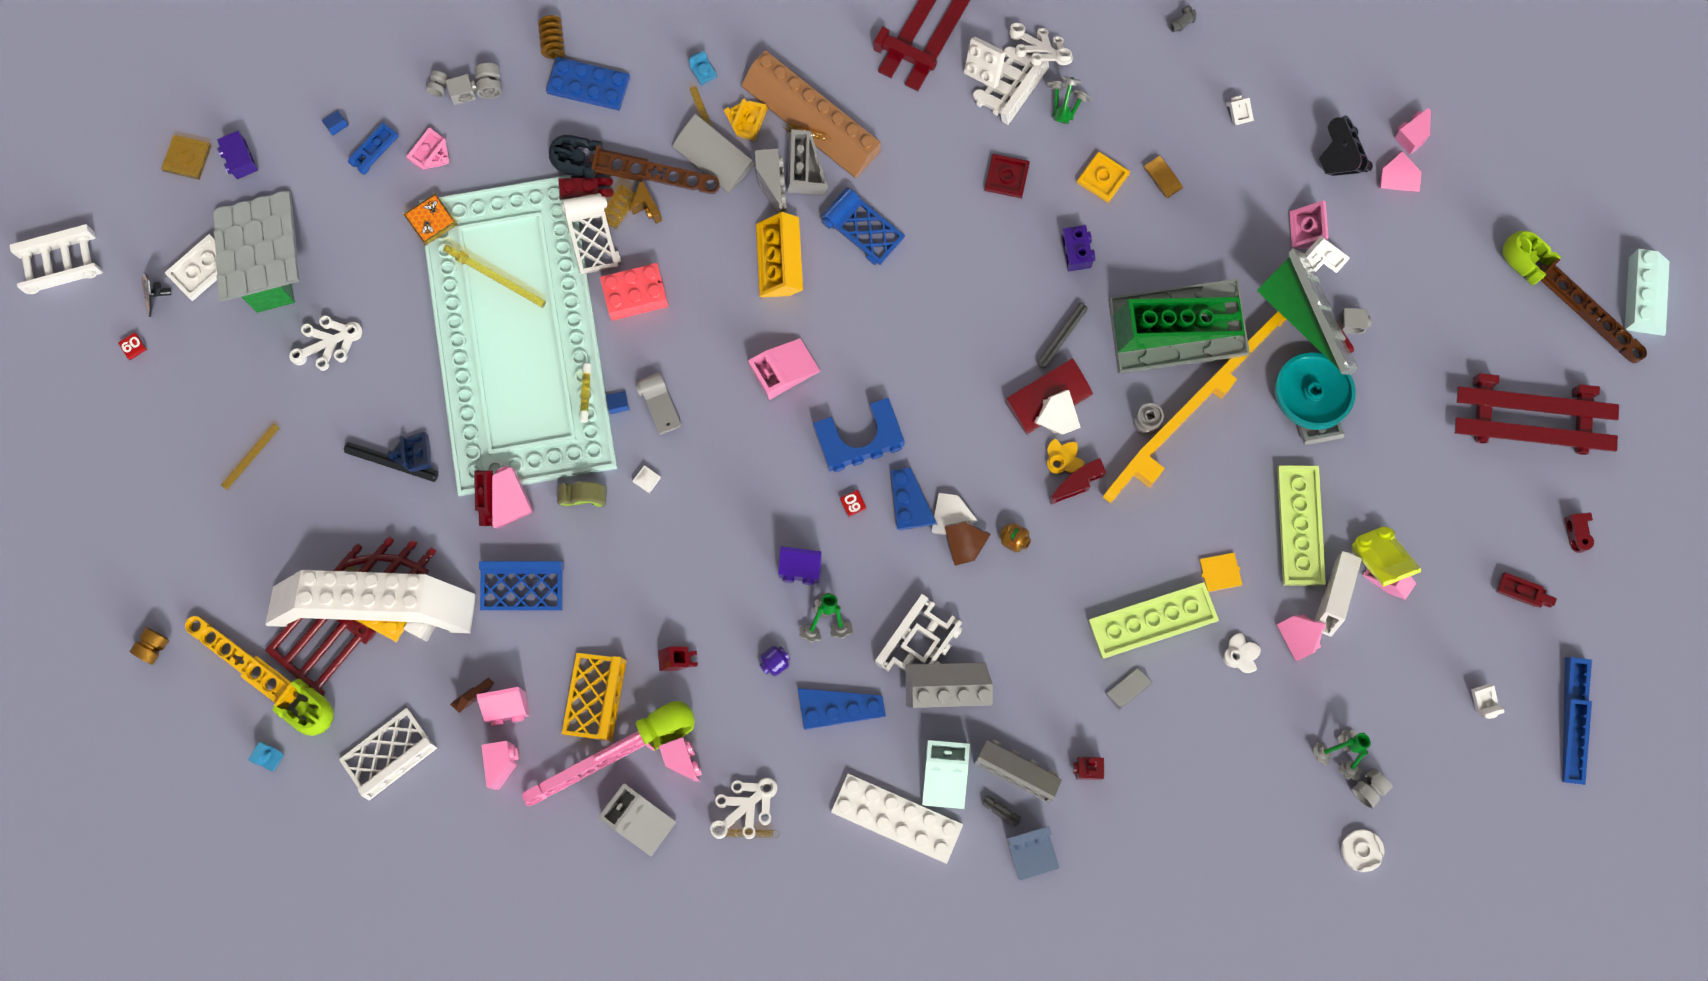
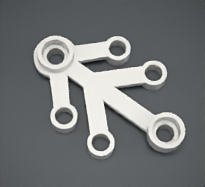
[1009,23,1073,65]
[289,316,362,371]
[710,778,777,839]

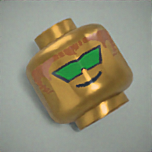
[999,523,1031,553]

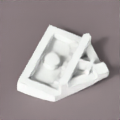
[1034,390,1081,434]
[931,493,978,535]

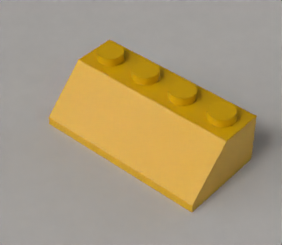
[756,212,803,297]

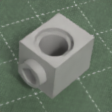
[446,74,476,105]
[1339,308,1371,334]

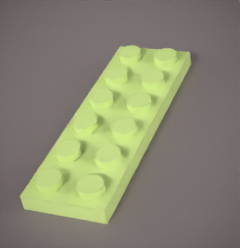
[1277,466,1326,586]
[1088,582,1219,659]

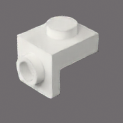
[1471,683,1504,719]

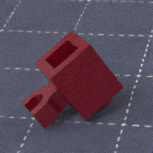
[658,646,698,671]
[1073,757,1104,780]

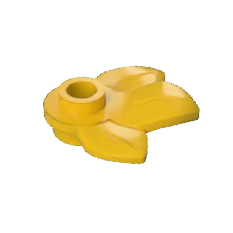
[1047,439,1085,474]

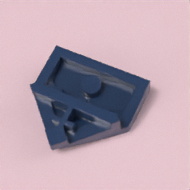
[386,432,431,472]

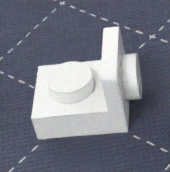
[1226,95,1254,125]

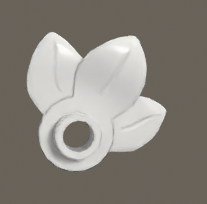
[1223,633,1261,673]

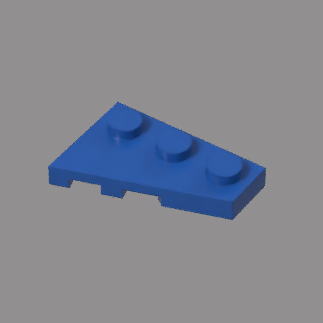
[891,468,938,530]

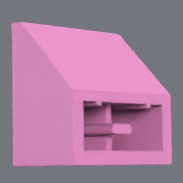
[659,737,702,782]

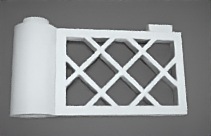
[561,193,621,275]

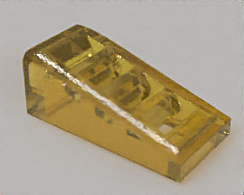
[600,184,635,229]

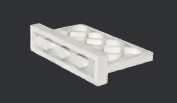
[339,708,437,800]

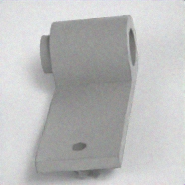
[635,372,682,435]

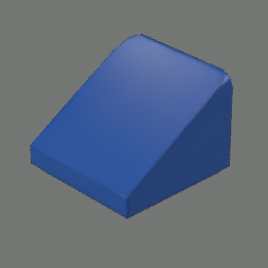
[322,110,349,136]
[606,391,630,414]

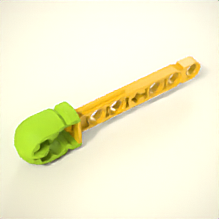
[185,616,334,736]

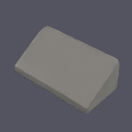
[1106,668,1152,710]

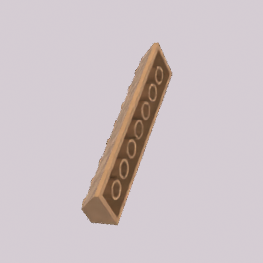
[741,50,881,179]

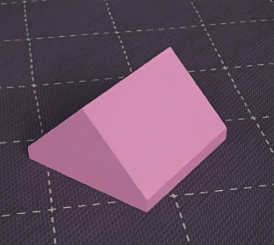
[1289,200,1328,249]

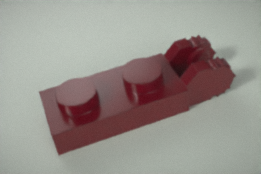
[558,178,614,199]

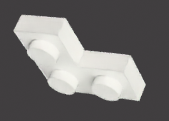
[1305,236,1350,273]

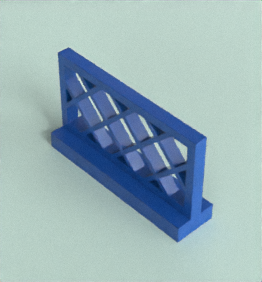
[479,561,564,610]

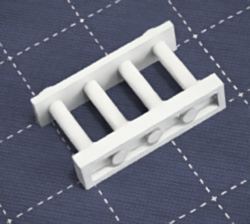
[10,224,103,294]

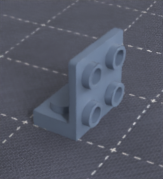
[1007,826,1059,880]

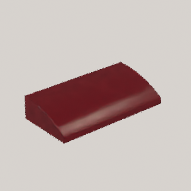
[1005,358,1093,435]

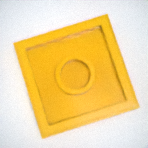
[1077,151,1130,203]

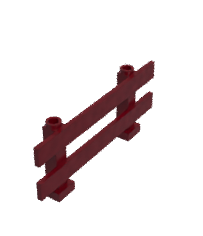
[874,0,970,91]
[1454,373,1619,455]

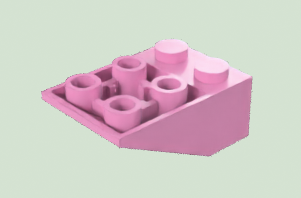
[748,338,820,400]

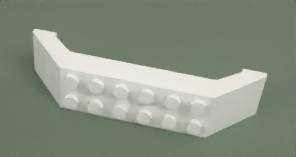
[265,570,476,633]

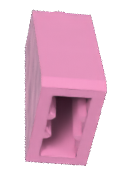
[492,466,534,529]

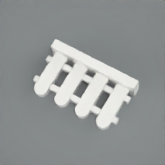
[973,46,1049,125]

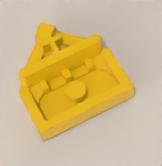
[724,98,768,141]

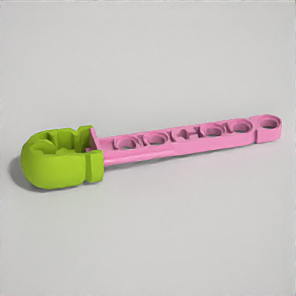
[522,701,695,806]

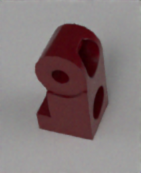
[1564,512,1594,553]

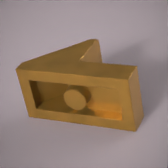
[631,181,663,224]

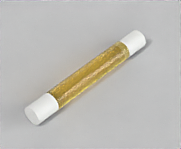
[580,363,591,423]

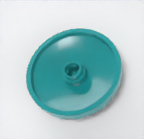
[1274,353,1356,430]

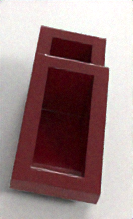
[1050,458,1106,505]

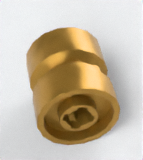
[129,627,169,665]

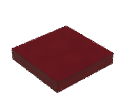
[984,154,1030,199]

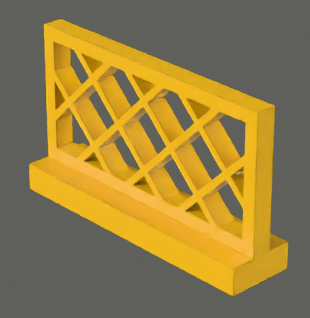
[561,653,627,742]

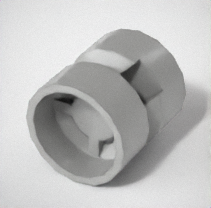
[474,63,502,99]
[1134,403,1164,435]
[1351,768,1393,809]

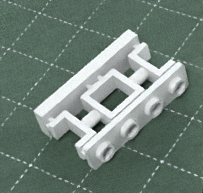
[875,594,963,684]

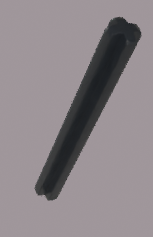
[344,442,439,482]

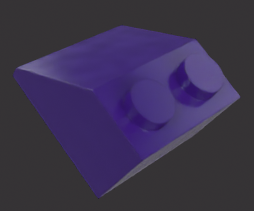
[778,546,822,585]

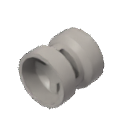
[425,71,450,97]

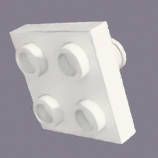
[964,37,1006,88]

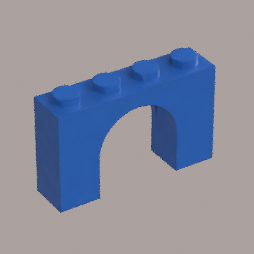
[813,398,905,472]

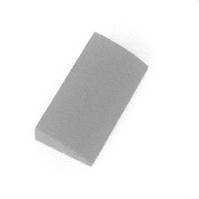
[672,114,755,194]

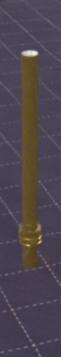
[443,245,546,308]

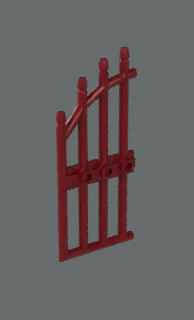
[265,536,436,696]

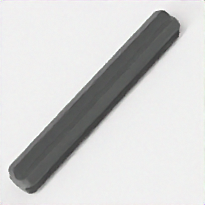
[1037,303,1088,368]

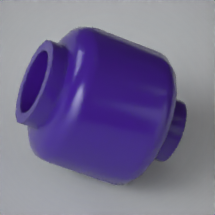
[759,646,790,676]

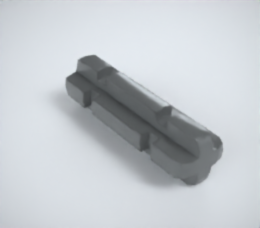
[982,796,1021,826]

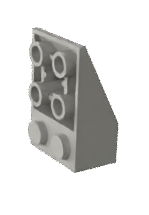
[755,149,787,214]
[598,783,677,856]

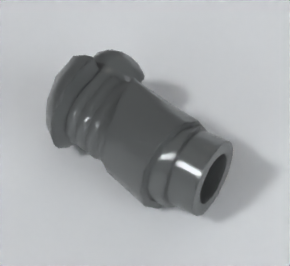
[1168,5,1196,32]

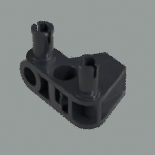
[1319,115,1373,176]

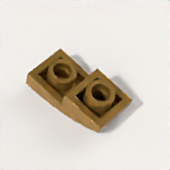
[1144,156,1183,198]

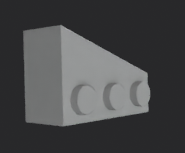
[787,129,828,196]

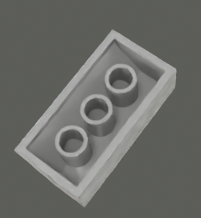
[905,662,993,708]
[975,739,1062,803]

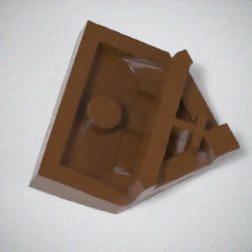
[945,521,991,565]
[450,678,494,713]

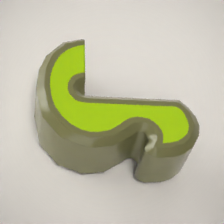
[557,481,607,507]

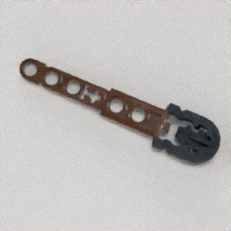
[549,135,720,194]

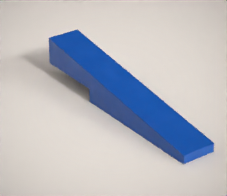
[1562,657,1592,785]

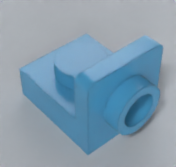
[688,51,717,86]
[248,742,284,772]

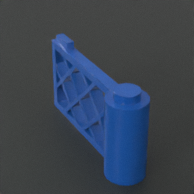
[821,187,905,265]

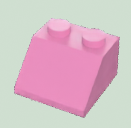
[477,687,529,726]
[482,741,520,790]

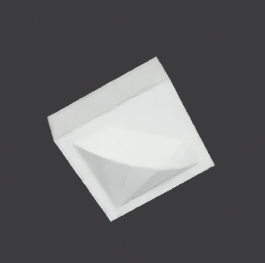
[632,465,661,494]

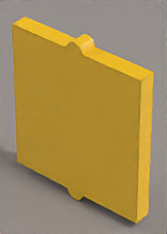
[1199,553,1242,592]

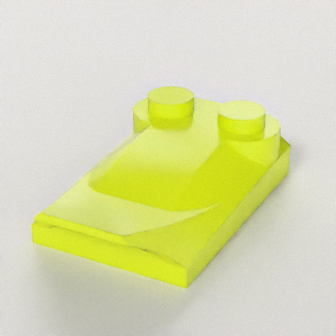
[1352,527,1421,587]

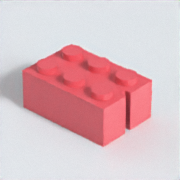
[600,263,669,321]

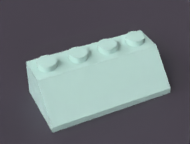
[1625,249,1670,336]

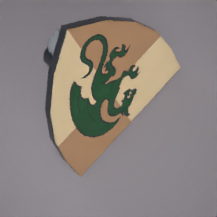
[142,274,171,317]

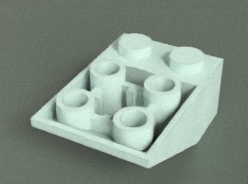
[922,740,970,809]

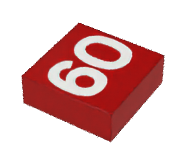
[118,332,147,360]
[840,490,866,517]

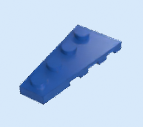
[798,688,886,730]

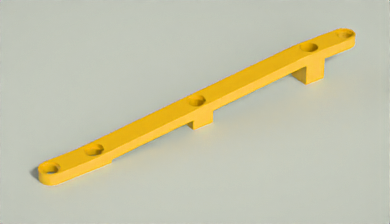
[1102,312,1287,504]

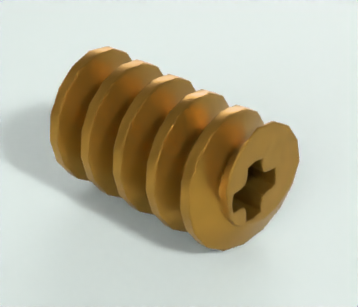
[538,15,565,59]

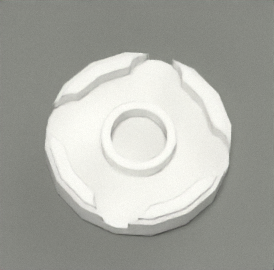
[1340,829,1385,872]

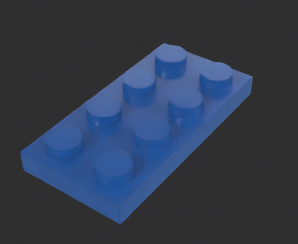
[546,57,630,111]

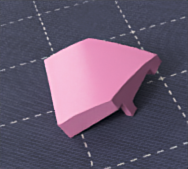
[406,128,449,170]
[1379,151,1422,192]
[1277,614,1326,661]

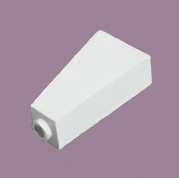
[1315,551,1362,636]

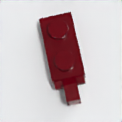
[474,470,493,526]
[1496,572,1557,608]

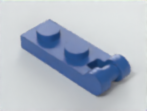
[348,123,399,175]

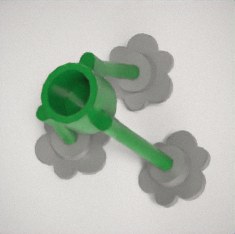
[1047,76,1092,124]
[799,593,853,643]
[1312,730,1371,781]

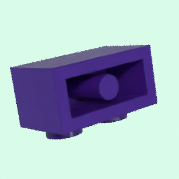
[217,130,258,179]
[1061,225,1095,272]

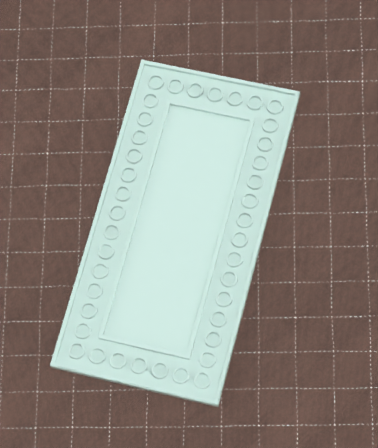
[419,175,617,497]

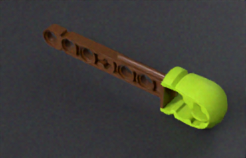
[1503,230,1647,363]

